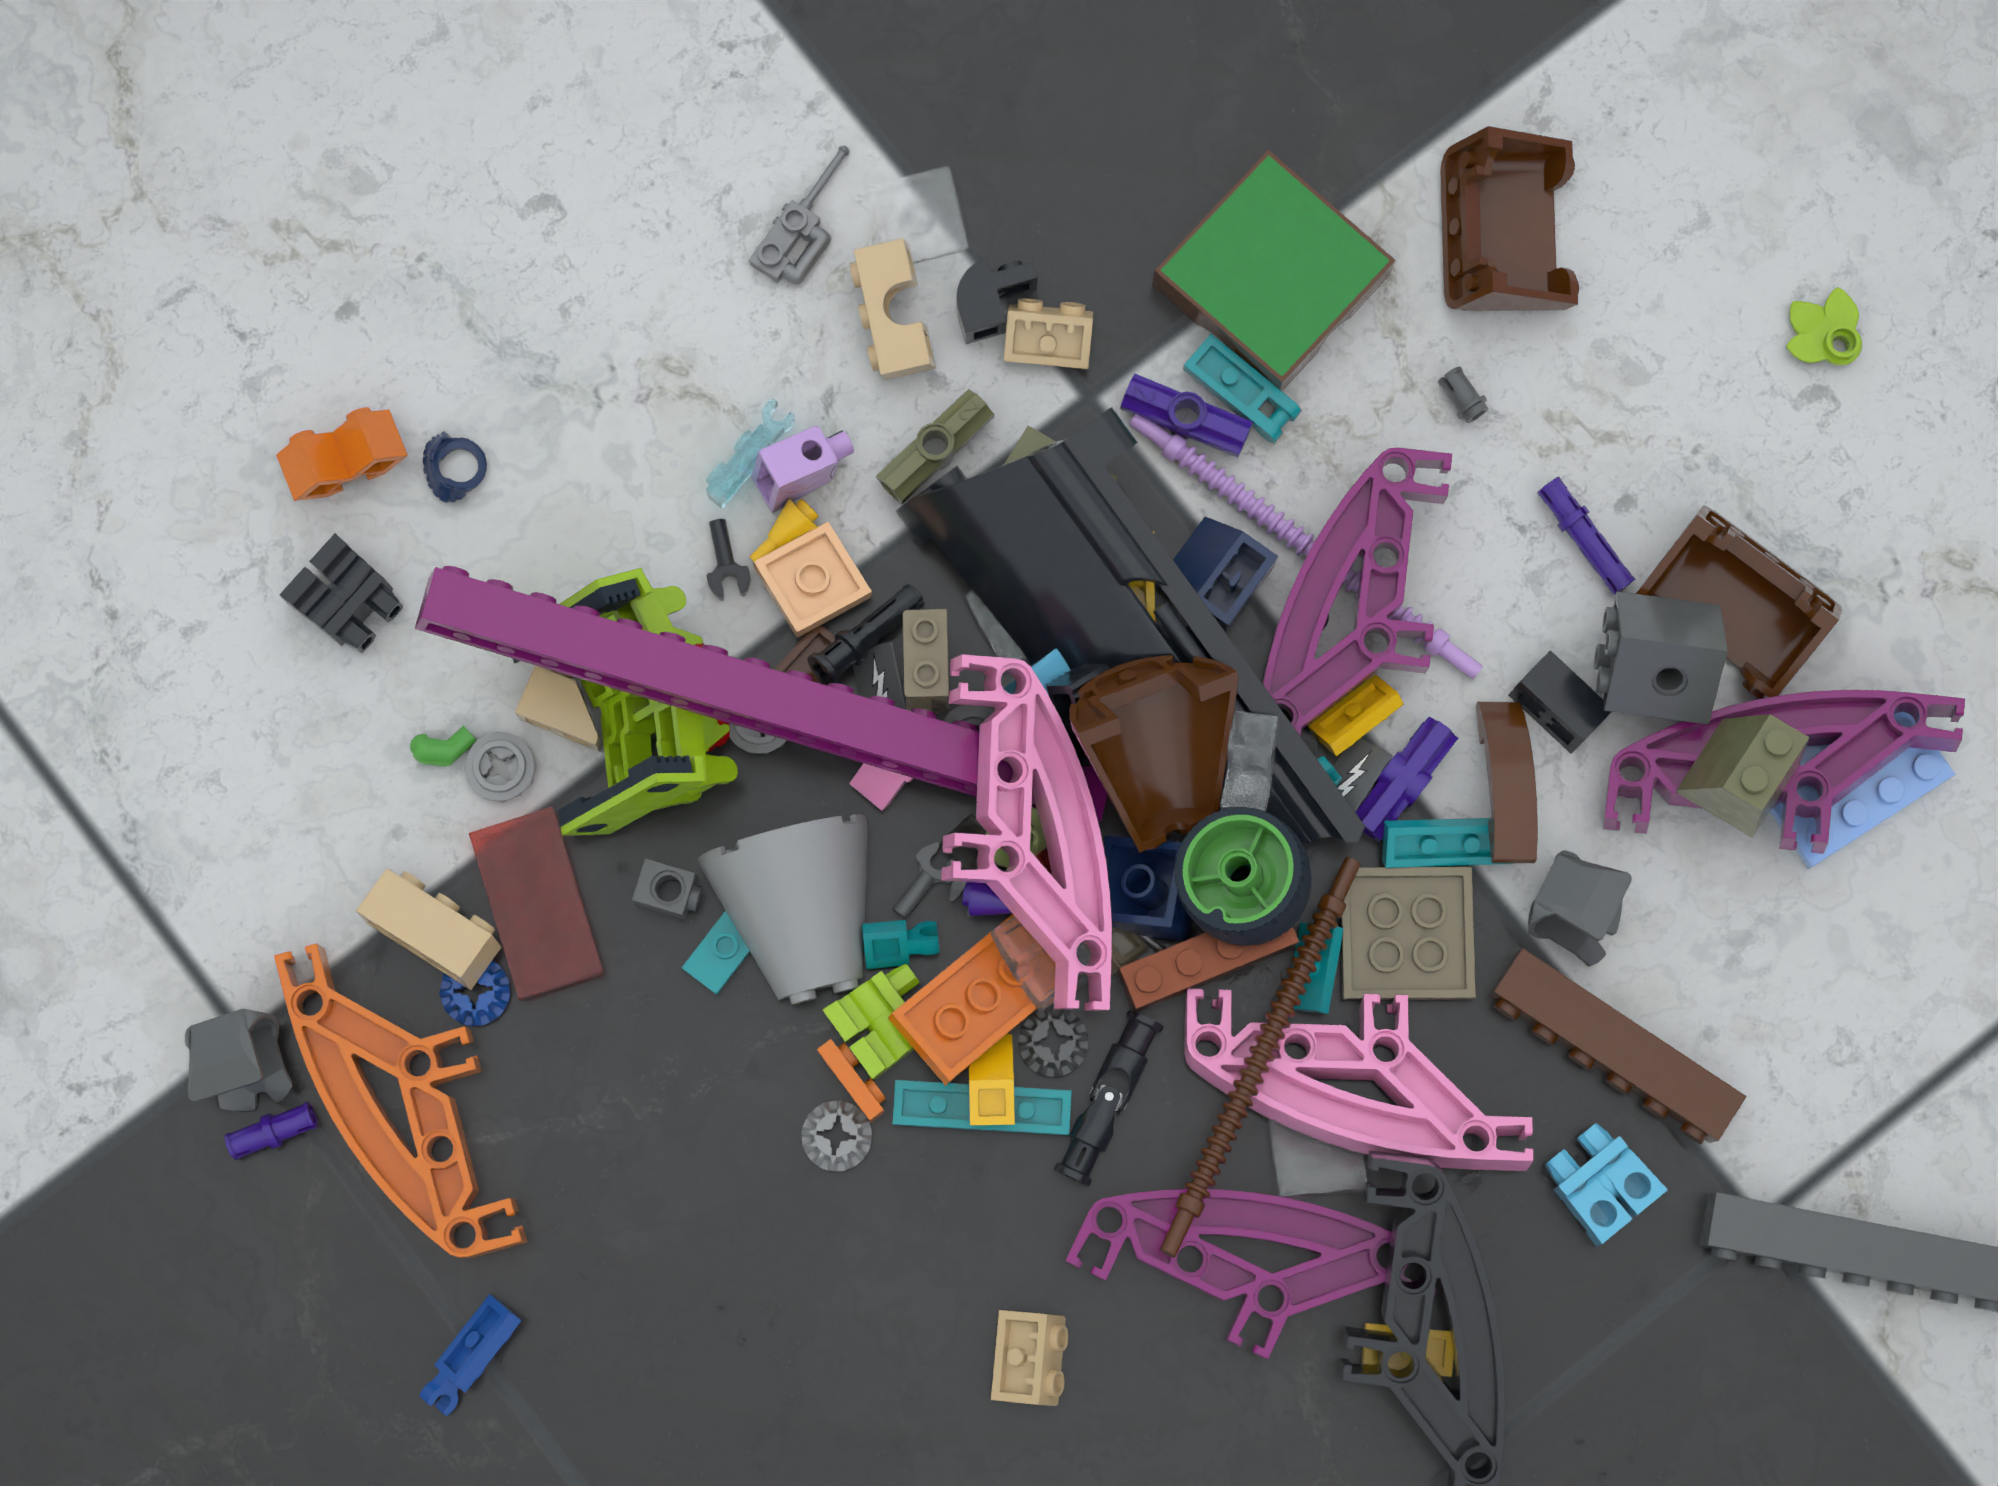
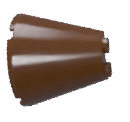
[1070,655,1239,852]

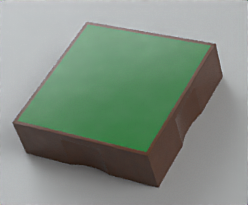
[1152,150,1396,391]

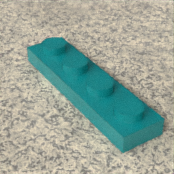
[892,1080,1072,1136]

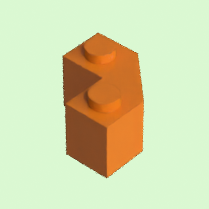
[276,407,408,501]

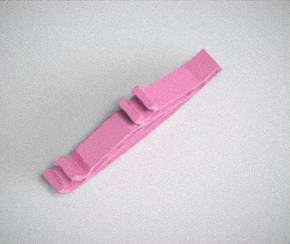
[941,654,1112,1011]
[1184,989,1533,1171]

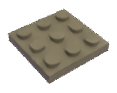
[1340,867,1476,1000]

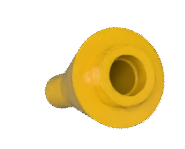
[749,498,819,562]

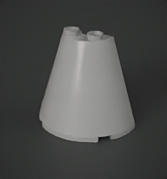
[698,814,869,1005]

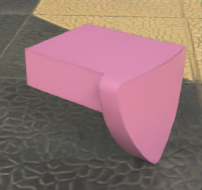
[849,763,913,811]

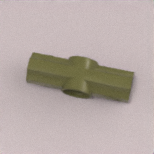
[876,389,994,504]

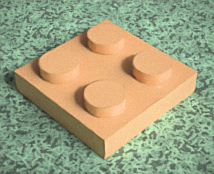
[754,522,872,638]

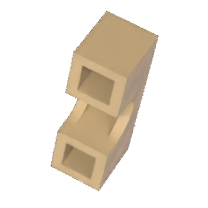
[850,238,936,380]

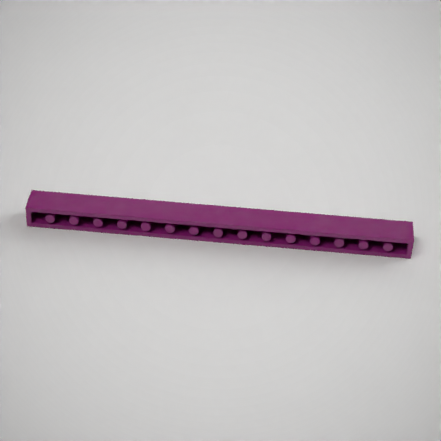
[415,566,1107,823]

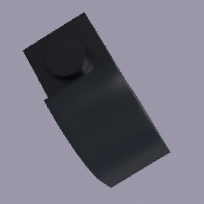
[956,258,1038,344]

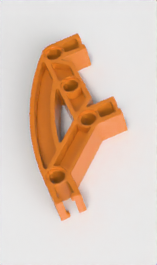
[274,943,527,1258]

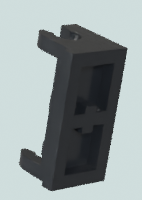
[1508,650,1611,754]

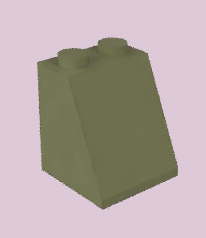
[1676,714,1810,838]

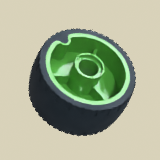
[1175,807,1312,946]

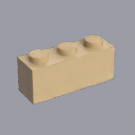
[356,868,501,990]

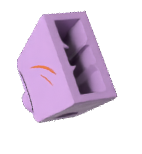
[751,426,854,513]

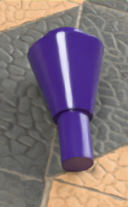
[962,882,1012,916]

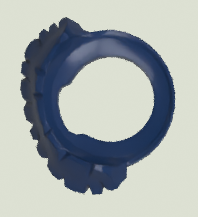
[422,431,487,503]

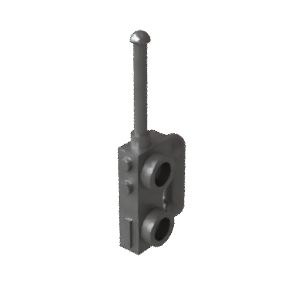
[749,146,850,285]

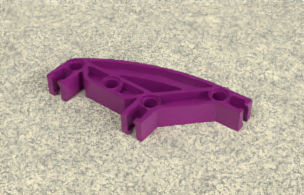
[1262,447,1452,735]
[1603,690,1965,854]
[1064,1189,1437,1359]

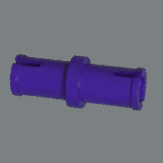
[224,1102,319,1160]

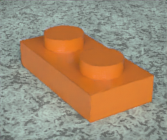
[817,1039,886,1123]

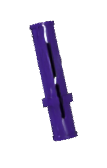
[1537,476,1636,596]

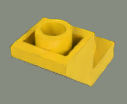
[969,1034,1015,1125]

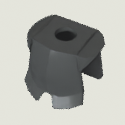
[1528,850,1632,966]
[185,1009,293,1112]

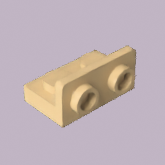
[1003,298,1093,369]
[991,1310,1068,1406]

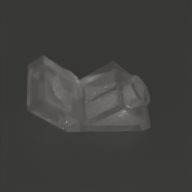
[1220,710,1279,812]

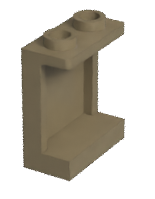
[903,609,950,715]

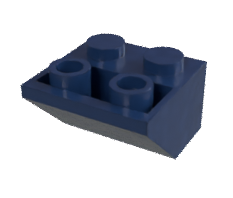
[1155,516,1278,633]

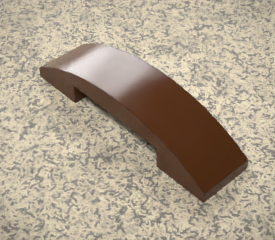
[1476,702,1538,864]

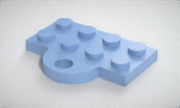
[1770,712,1956,869]

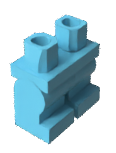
[1545,1123,1668,1247]

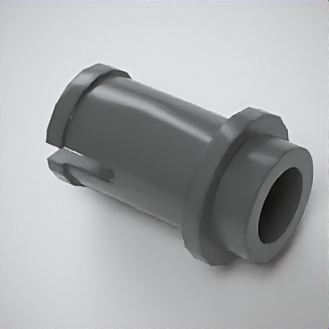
[1438,366,1489,423]

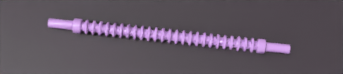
[1129,414,1483,680]

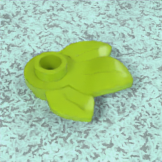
[1786,287,1862,366]

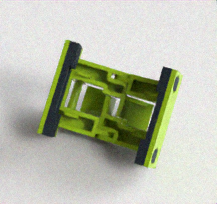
[512,568,738,836]

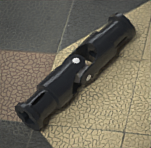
[1053,1010,1164,1186]

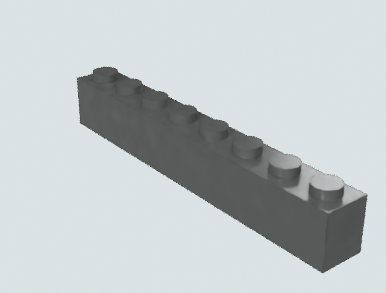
[1699,1192,1998,1313]

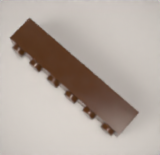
[1488,948,1747,1144]

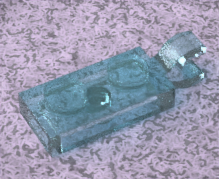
[706,398,795,509]

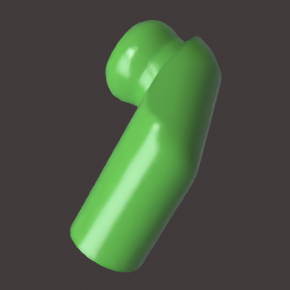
[410,725,477,767]

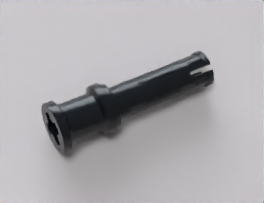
[807,584,925,686]

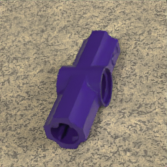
[1120,373,1253,458]
[1355,716,1459,842]

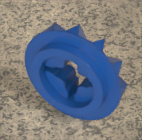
[439,960,510,1026]

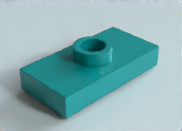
[682,911,750,995]
[1292,922,1344,1014]

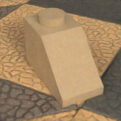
[515,665,603,752]

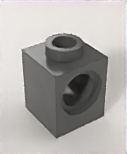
[632,858,703,920]

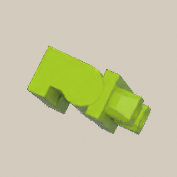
[823,964,921,1081]

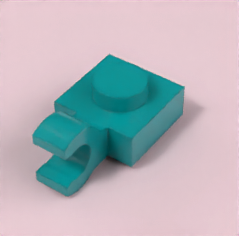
[862,920,940,969]

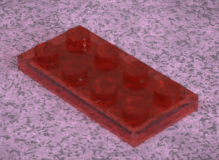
[469,807,605,1000]

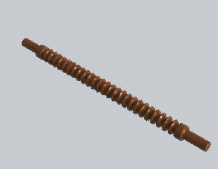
[1159,857,1361,1258]

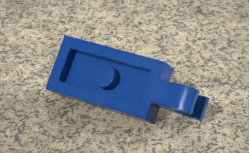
[420,1294,522,1416]

